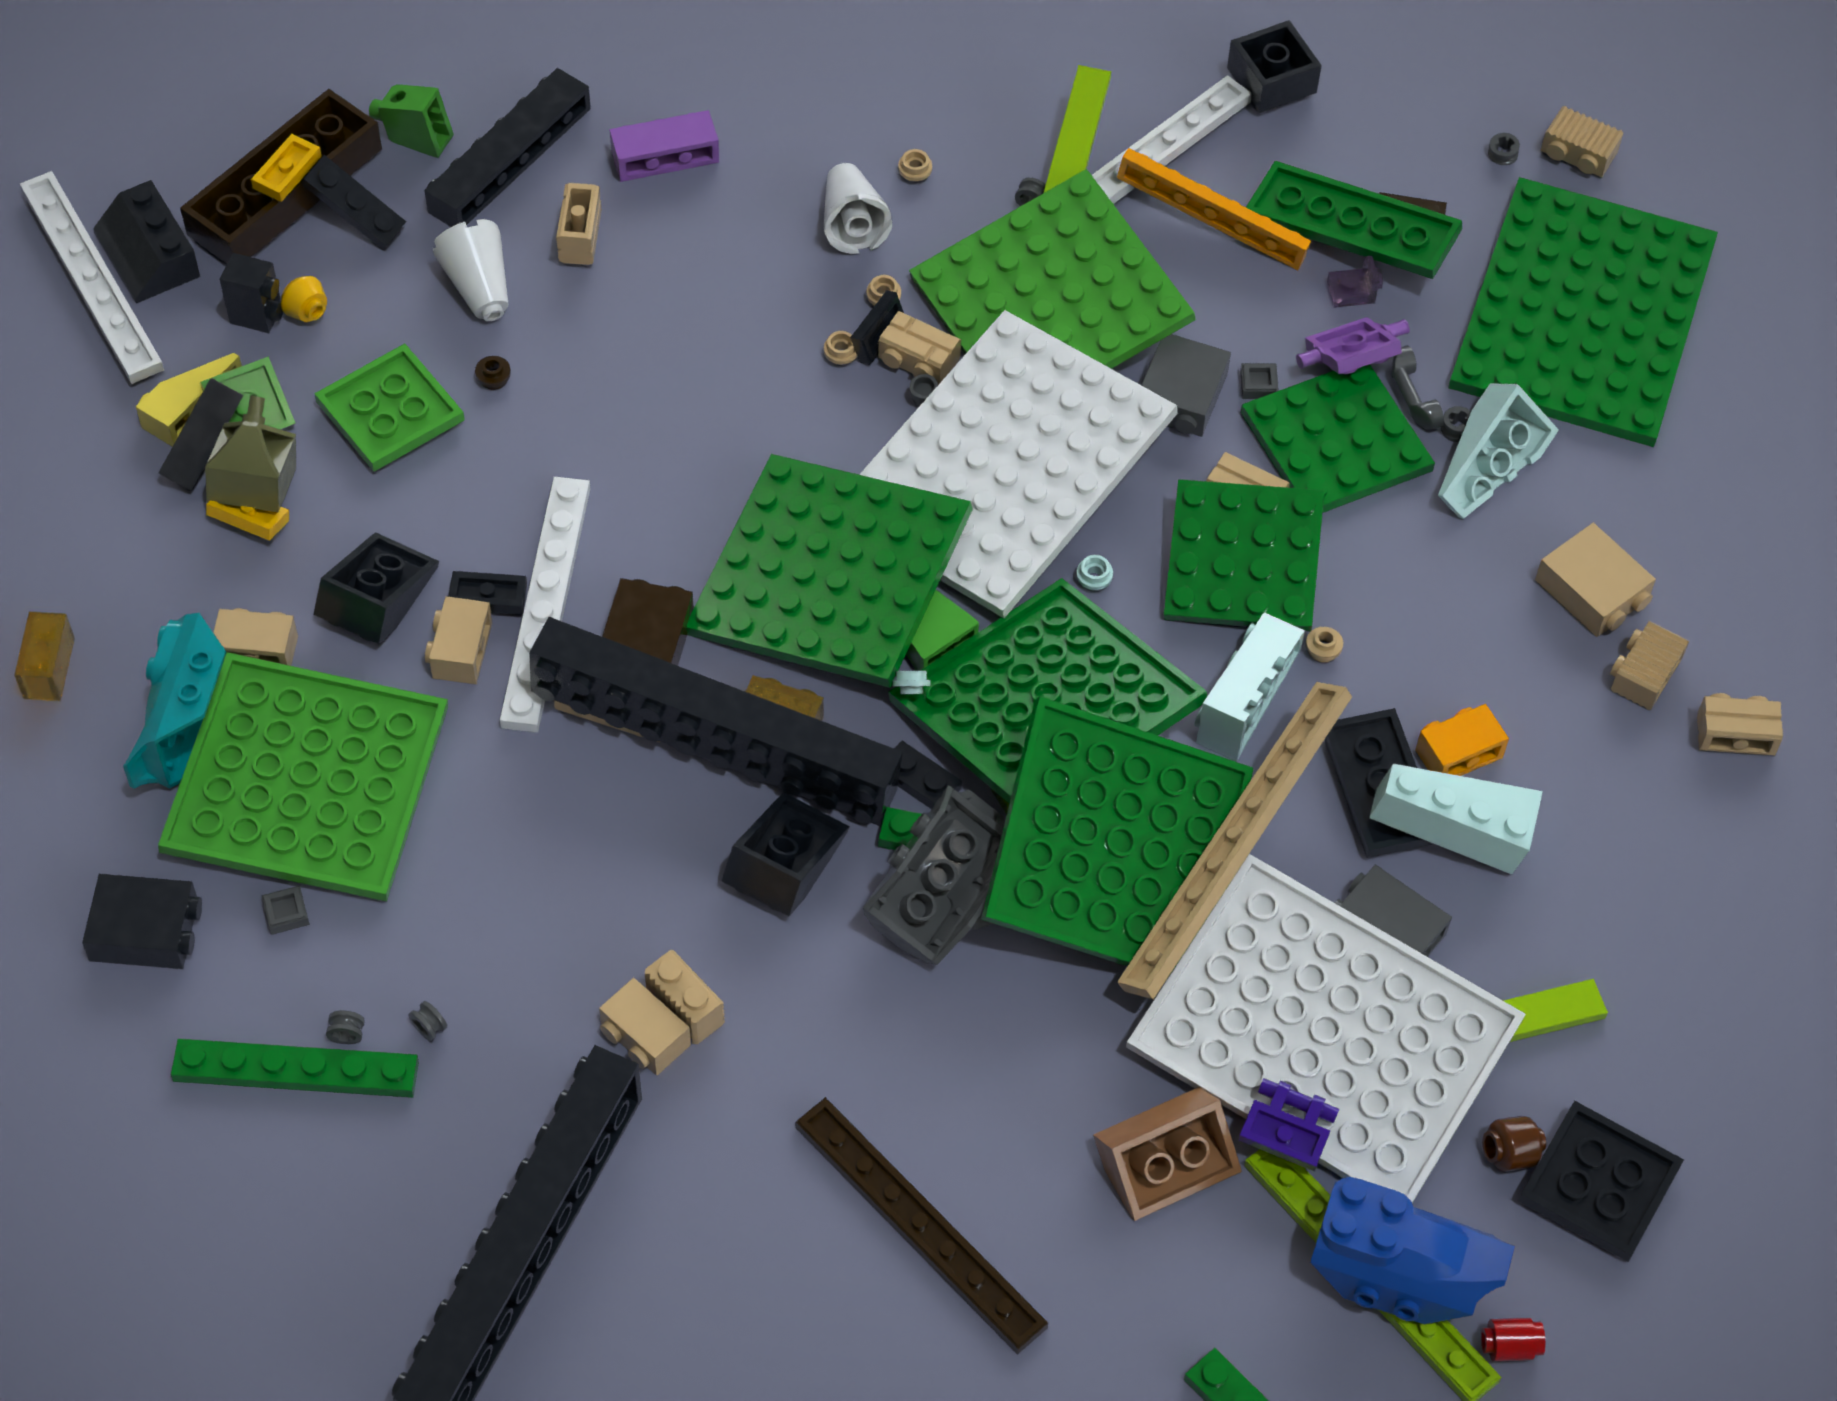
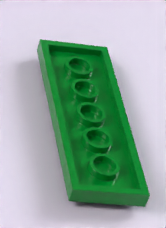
[1246,161,1462,279]

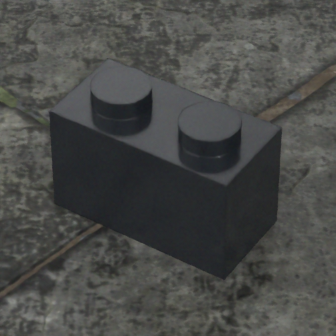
[219,253,283,334]

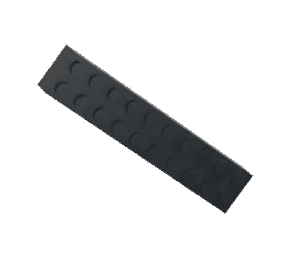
[529,617,903,826]
[392,1045,642,1401]

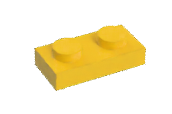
[251,134,322,202]
[206,500,289,541]

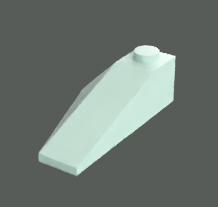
[1438,383,1559,519]

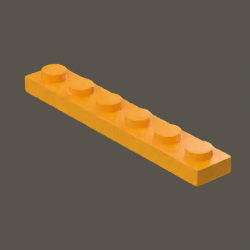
[1117,148,1311,270]

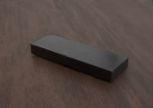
[158,378,244,491]

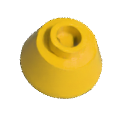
[281,276,327,322]

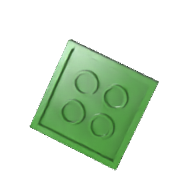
[314,343,465,472]

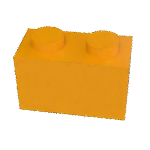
[1415,703,1509,776]

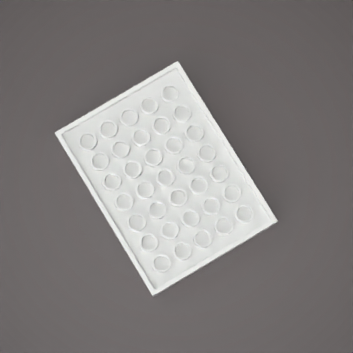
[859,310,1178,618]
[1126,854,1526,1203]

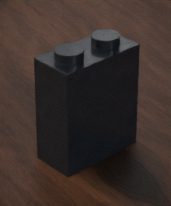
[82,874,202,969]

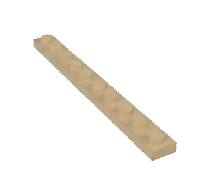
[1117,682,1352,1000]

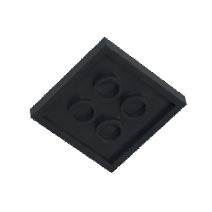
[1518,1100,1684,1262]

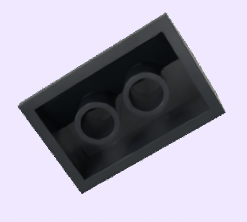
[93,180,200,304]

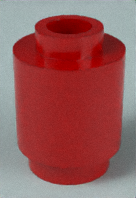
[1481,1318,1546,1361]

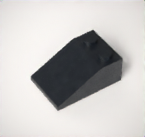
[313,532,439,644]
[721,792,850,916]

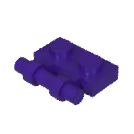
[1238,1078,1340,1172]

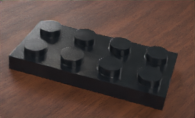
[1325,708,1434,858]

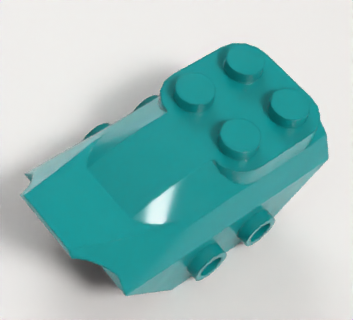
[123,613,226,789]

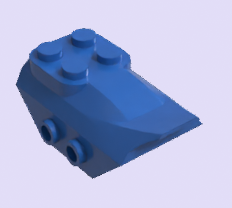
[1310,1177,1515,1324]

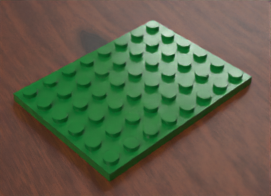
[1448,177,1718,447]

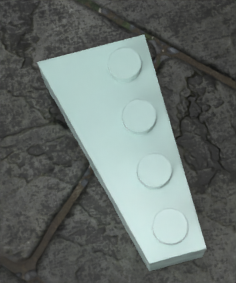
[1194,613,1305,762]
[1369,764,1543,874]

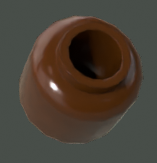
[1482,1116,1546,1172]

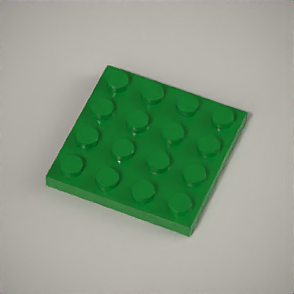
[1240,364,1435,513]
[1164,479,1324,632]

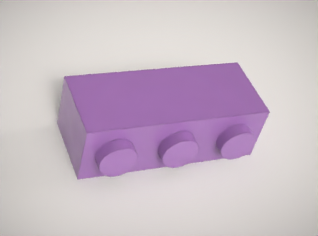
[609,110,719,182]

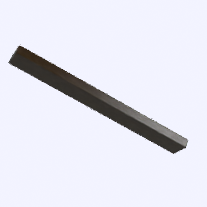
[795,1097,1048,1355]

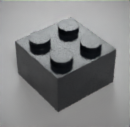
[1227,20,1322,114]

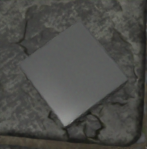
[1240,363,1279,399]
[261,885,310,935]

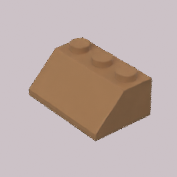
[1093,1087,1242,1221]

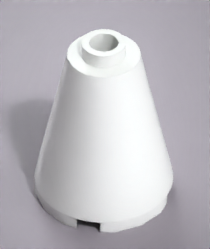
[824,163,892,254]
[432,219,509,321]

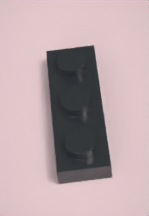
[301,155,407,250]

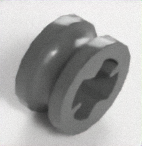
[1488,133,1520,165]
[1015,178,1046,206]
[1441,406,1471,442]
[408,1001,447,1041]
[326,1010,365,1044]

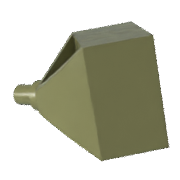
[205,396,296,512]

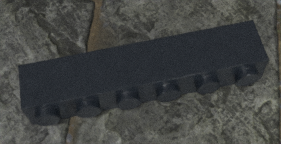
[424,68,591,227]

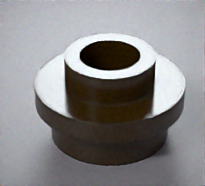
[475,356,511,390]

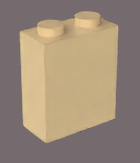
[1535,522,1656,637]

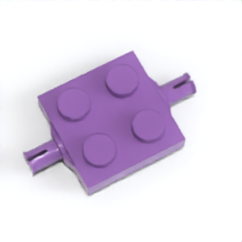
[1296,317,1410,374]

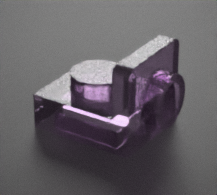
[1327,256,1383,308]

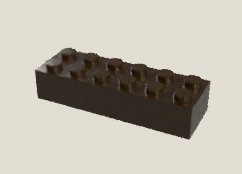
[180,88,382,263]

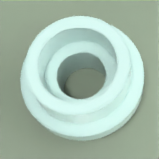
[1076,555,1113,590]
[893,671,931,694]

